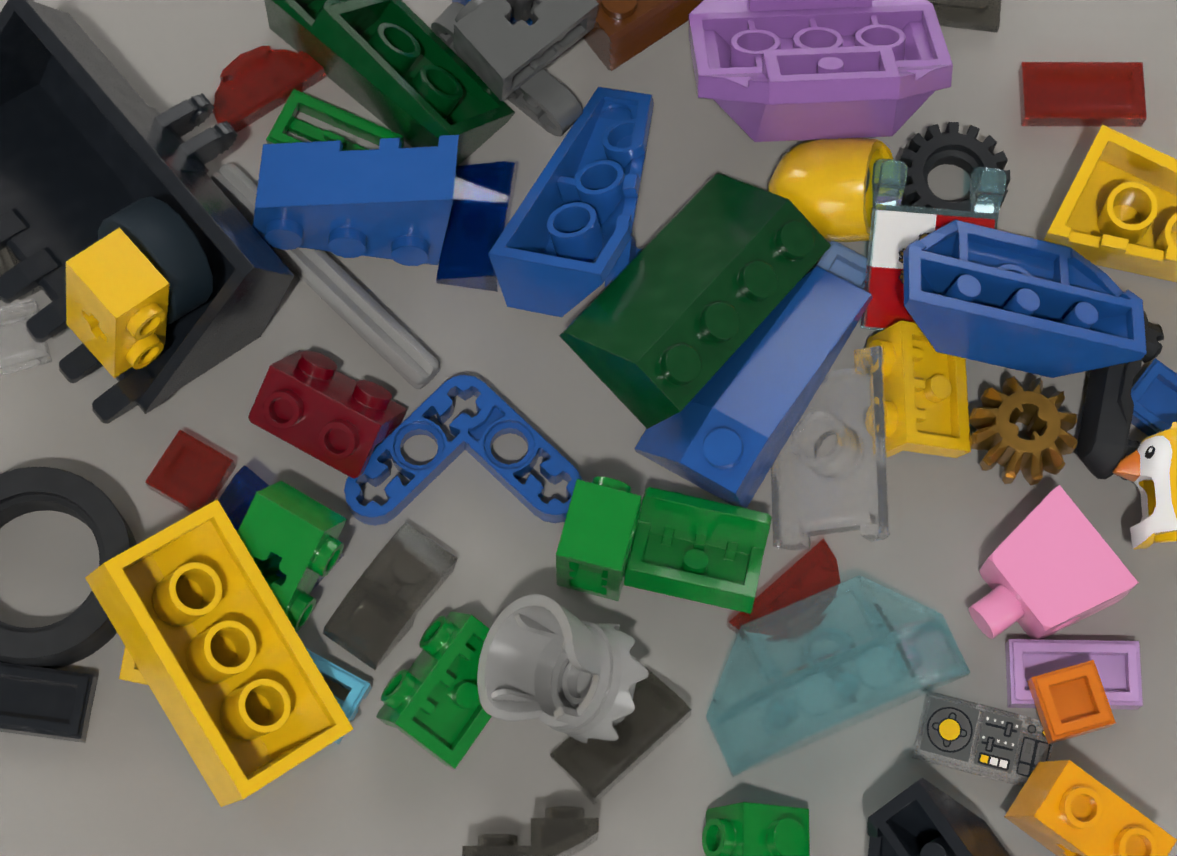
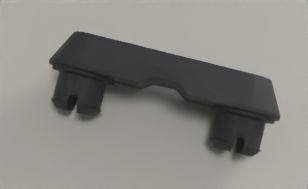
[1077,311,1164,480]

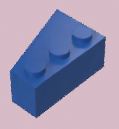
[253,135,459,266]

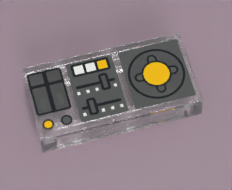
[911,691,1054,787]

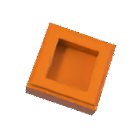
[1027,660,1116,744]

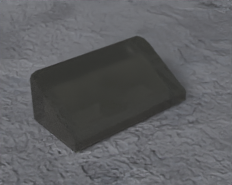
[550,668,692,805]

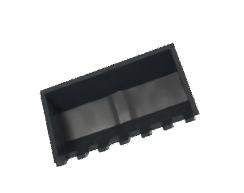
[0,0,294,424]

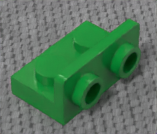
[376,611,492,769]

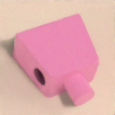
[969,485,1139,640]

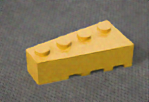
[1043,124,1177,283]

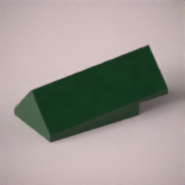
[264,0,515,168]

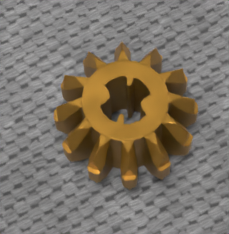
[969,376,1078,486]

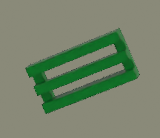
[266,89,404,151]

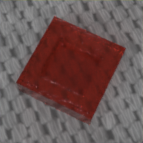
[145,430,236,513]

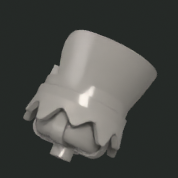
[477,594,649,744]

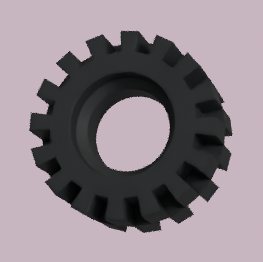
[893,122,1010,219]

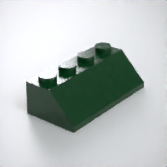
[559,173,831,429]

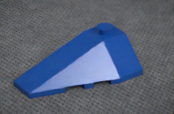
[488,87,654,318]
[634,266,873,508]

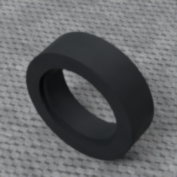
[0,467,137,669]

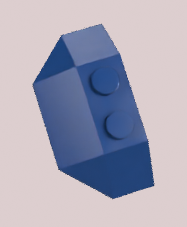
[903,220,1147,378]

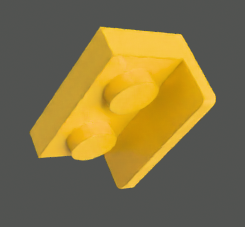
[864,321,971,459]

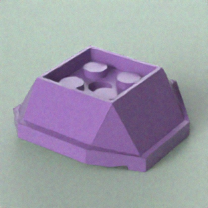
[689,0,953,142]

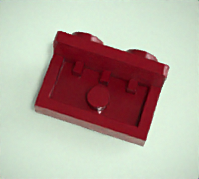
[248,350,407,479]

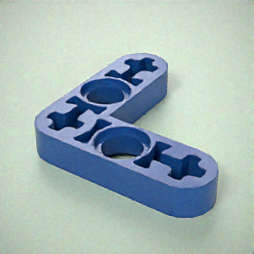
[344,375,582,526]

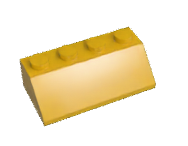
[85,499,353,807]

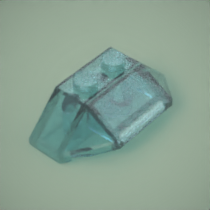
[706,575,970,778]

